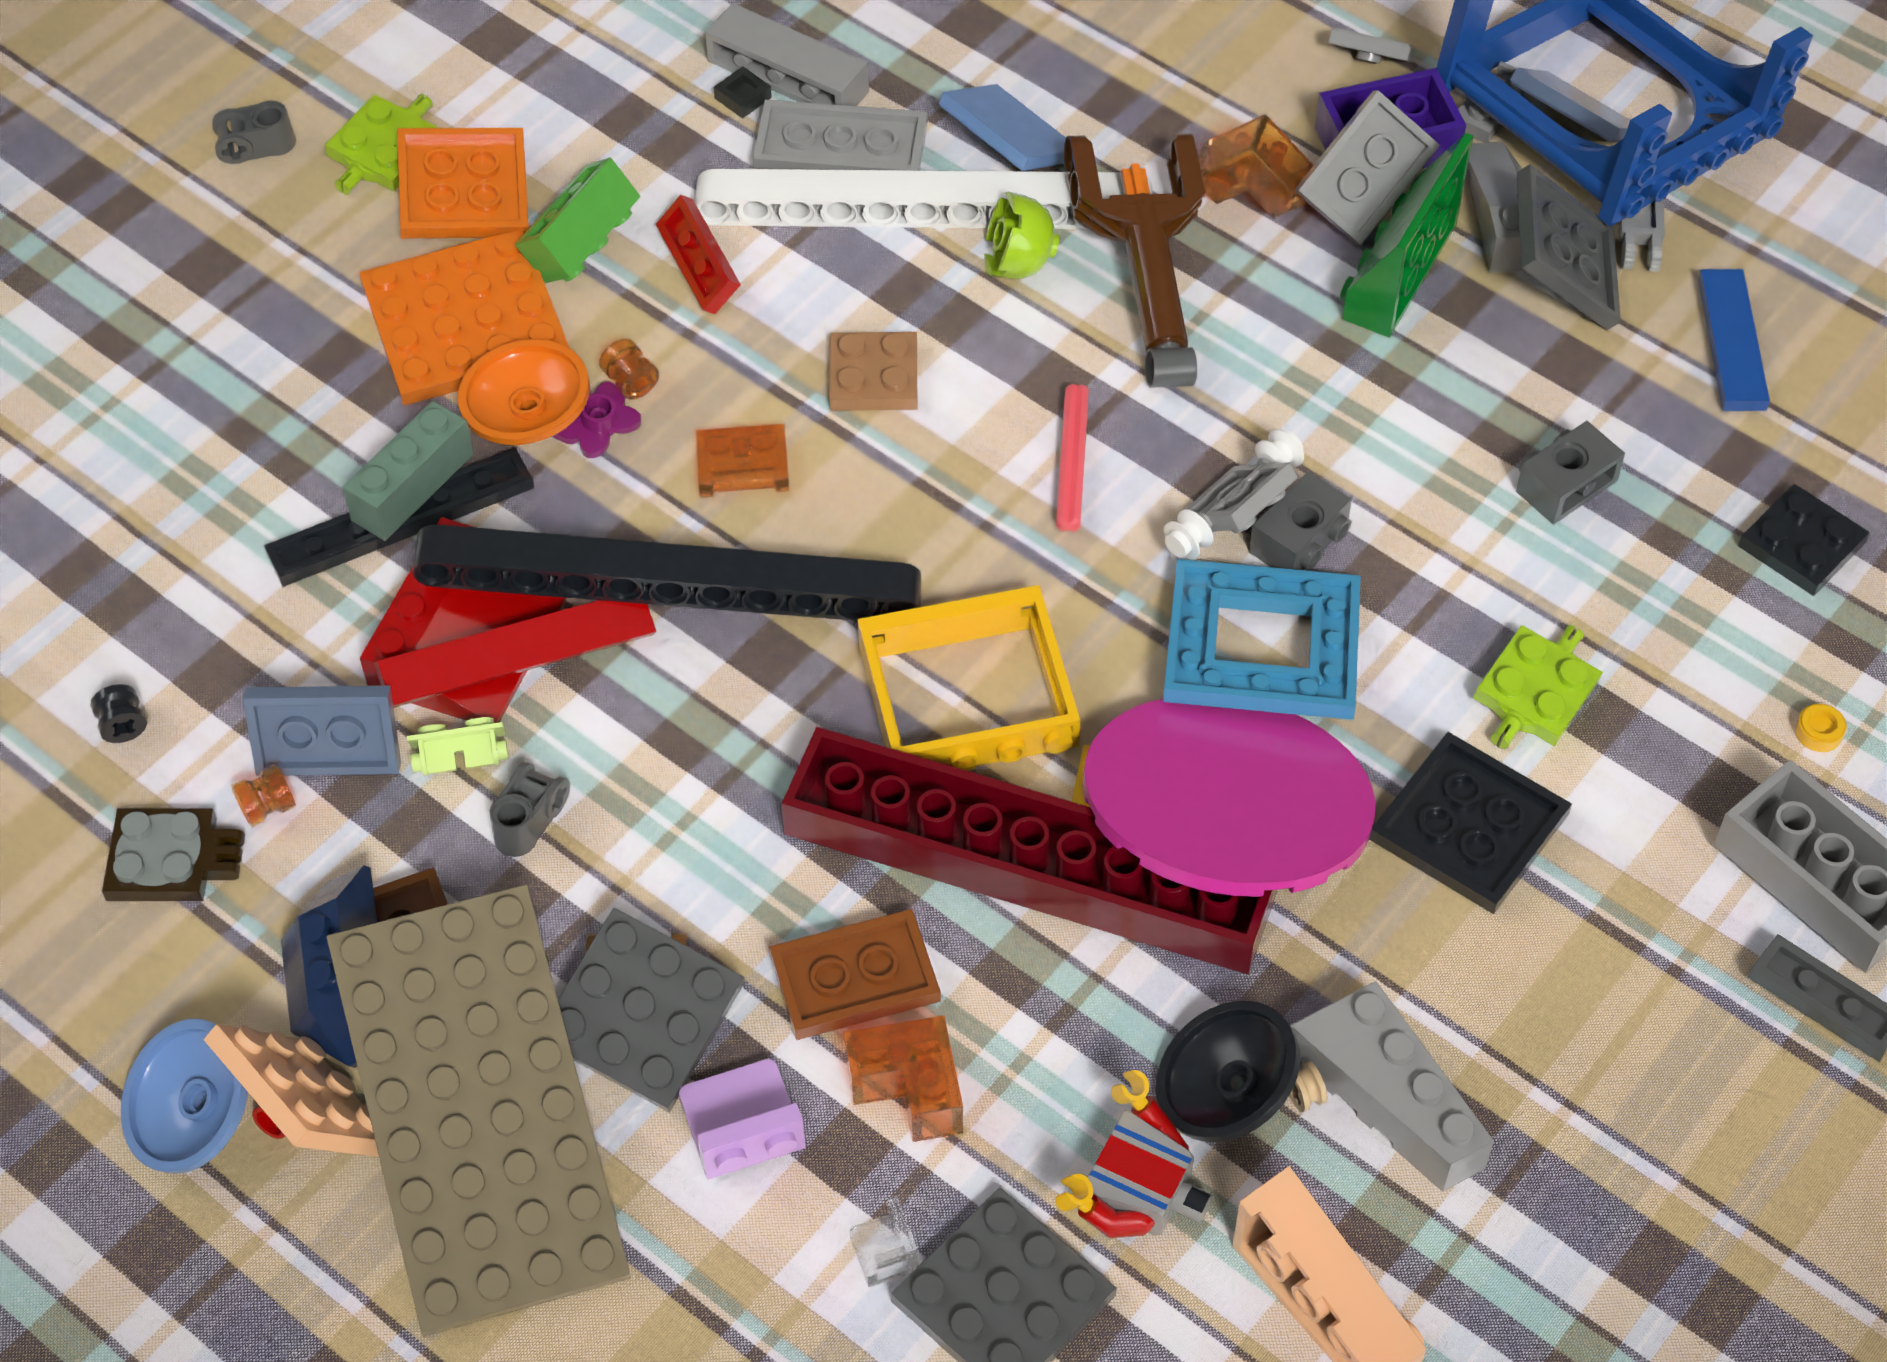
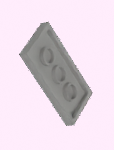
[753,99,928,171]

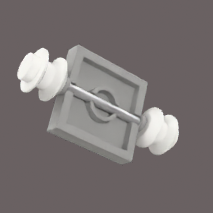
[1164,429,1304,560]

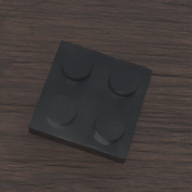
[1738,483,1870,596]

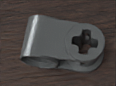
[212,100,296,164]
[489,761,570,857]

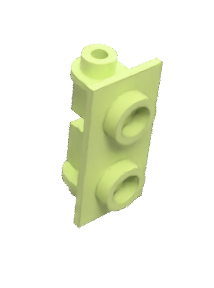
[407,717,509,776]

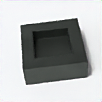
[714,66,772,119]

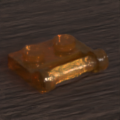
[696,424,790,498]

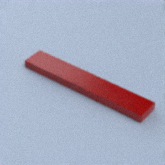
[374,600,657,708]

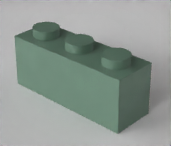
[342,400,474,541]

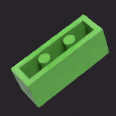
[515,157,641,283]

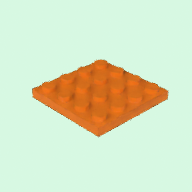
[359,231,569,406]

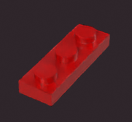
[656,194,741,314]

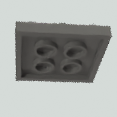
[1517,164,1621,330]
[558,907,745,1113]
[891,1187,1117,1362]

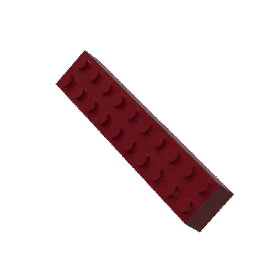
[781,726,1277,975]

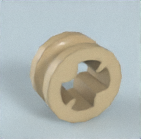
[1289,1060,1328,1112]

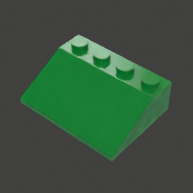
[1340,133,1473,338]

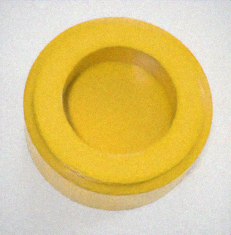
[1795,704,1847,752]

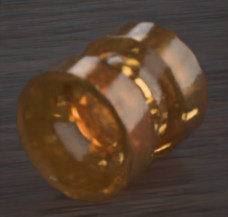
[599,338,659,400]
[231,764,296,828]

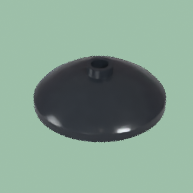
[1156,1001,1300,1142]

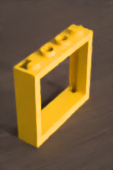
[858,585,1080,771]

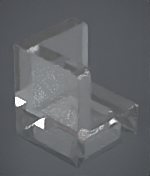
[849,1195,918,1287]

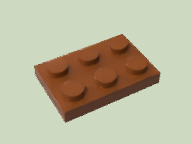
[769,909,941,1040]

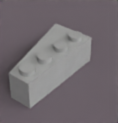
[1290,981,1494,1192]

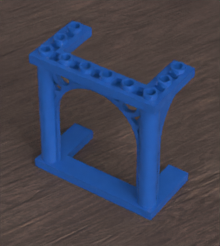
[1436,0,1813,226]

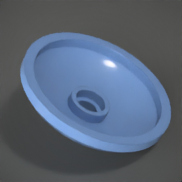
[121,1019,248,1174]

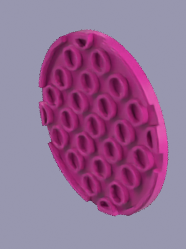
[1082,699,1376,897]

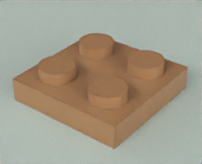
[829,332,918,411]

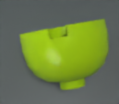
[984,191,1059,280]

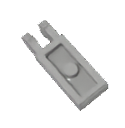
[1618,200,1665,272]

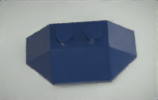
[281,865,377,1068]

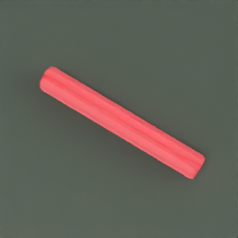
[1056,384,1089,532]

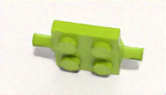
[325,94,439,195]
[1473,625,1603,749]

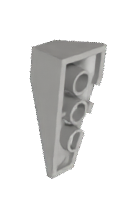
[1467,142,1524,273]

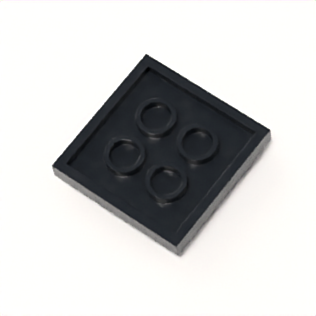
[1369,732,1572,914]

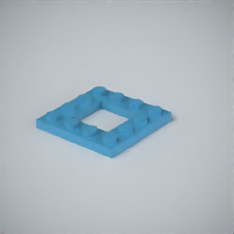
[1163,559,1361,720]

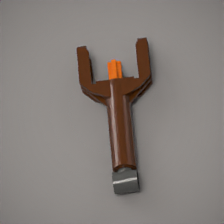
[1064,133,1205,388]

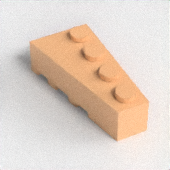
[1233,1166,1426,1362]

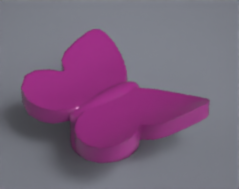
[552,381,641,458]

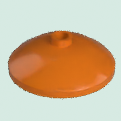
[457,339,590,445]

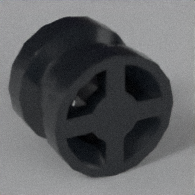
[90,684,147,743]

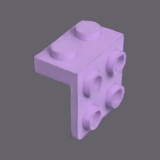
[679,1059,806,1180]

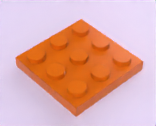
[397,128,529,239]

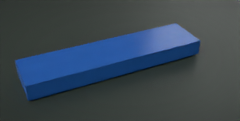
[1698,269,1770,411]

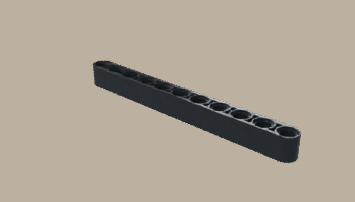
[413,525,921,621]

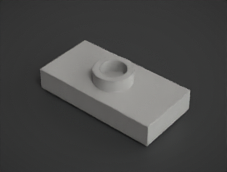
[1328,27,1414,64]

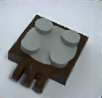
[102,808,246,901]

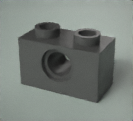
[1516,420,1625,525]
[1249,471,1352,570]

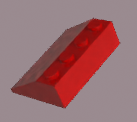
[360,517,567,723]

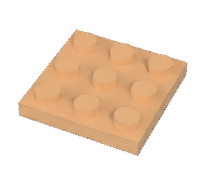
[204,1024,379,1157]

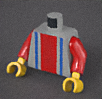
[1055,1070,1213,1238]

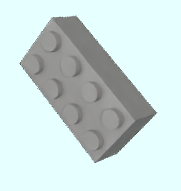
[1714,760,1887,973]

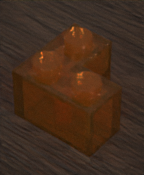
[1198,114,1314,218]
[843,1015,963,1142]

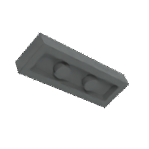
[1748,934,1887,1062]

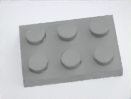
[1294,90,1440,245]

